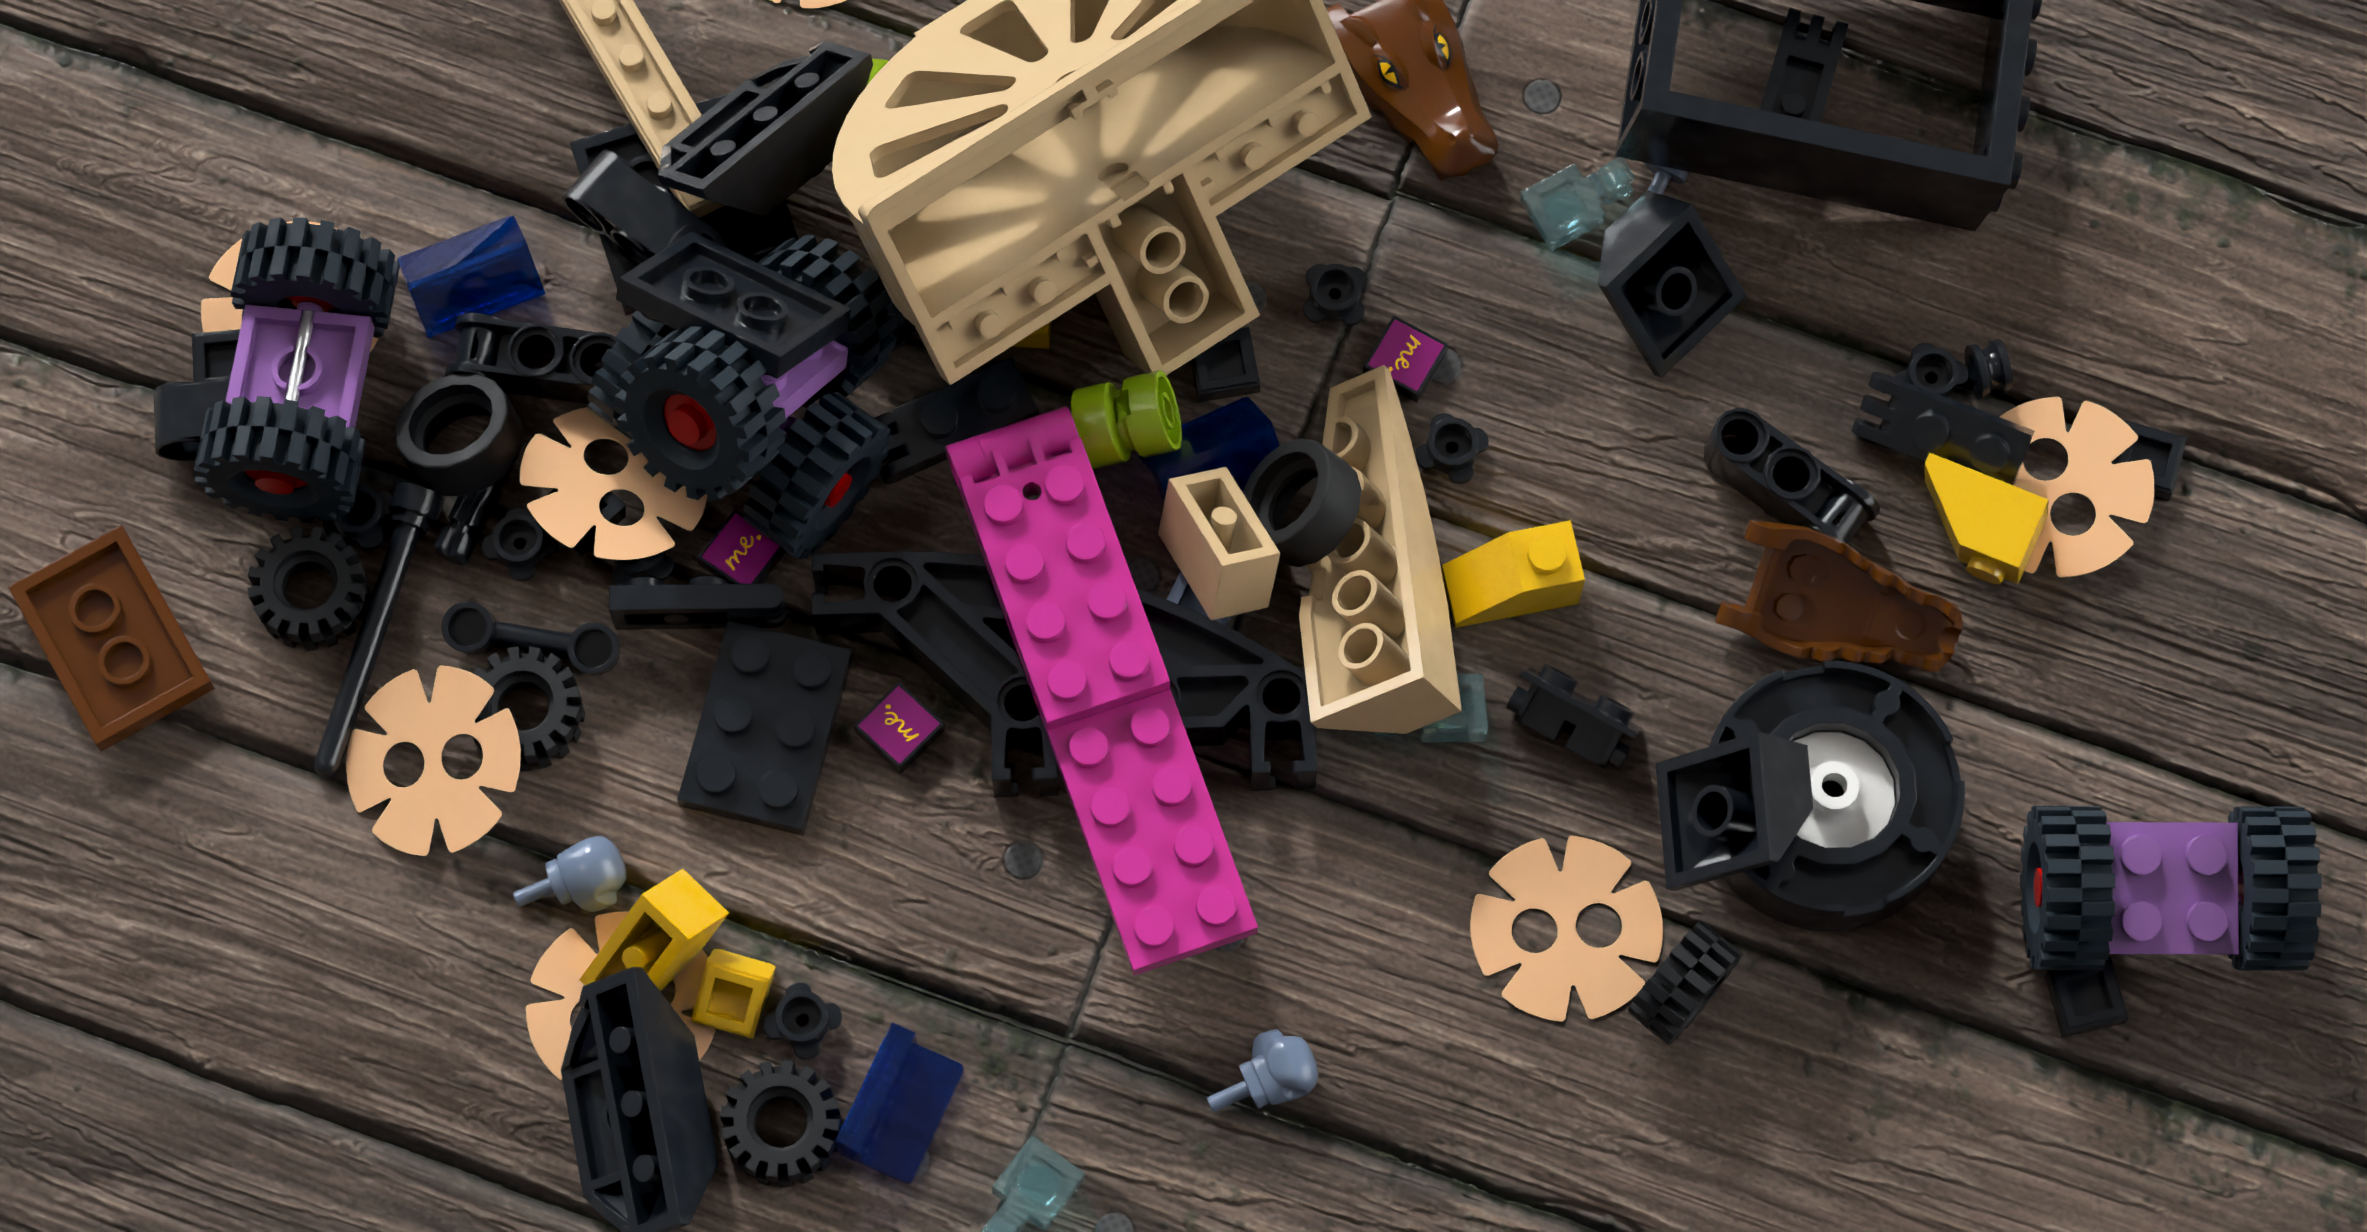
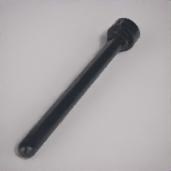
[314,482,445,777]

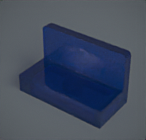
[397,215,546,338]
[1138,397,1280,503]
[836,1022,964,1184]

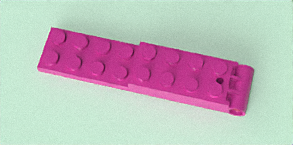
[945,406,1258,976]

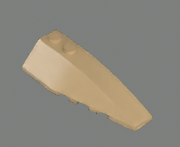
[1299,365,1462,734]

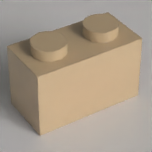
[1158,467,1280,620]

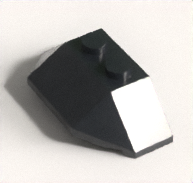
[658,40,873,217]
[561,967,718,1232]

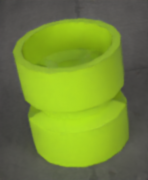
[1071,370,1182,469]

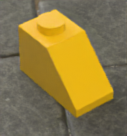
[1925,453,2049,584]
[1441,520,1585,628]
[579,869,729,992]

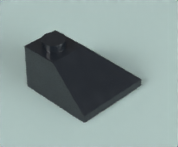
[1598,190,1746,378]
[1656,732,1813,891]

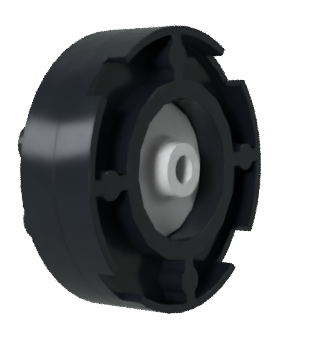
[1709,661,1965,931]

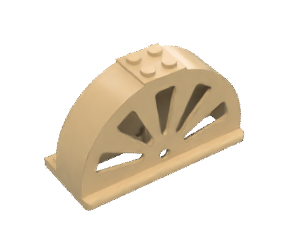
[832,0,1372,385]

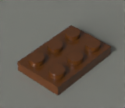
[8,525,215,752]

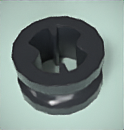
[1965,339,2013,400]

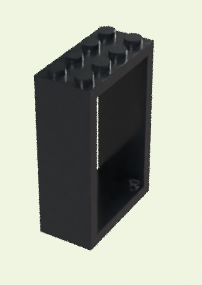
[1615,0,2043,231]

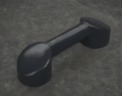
[441,601,621,676]

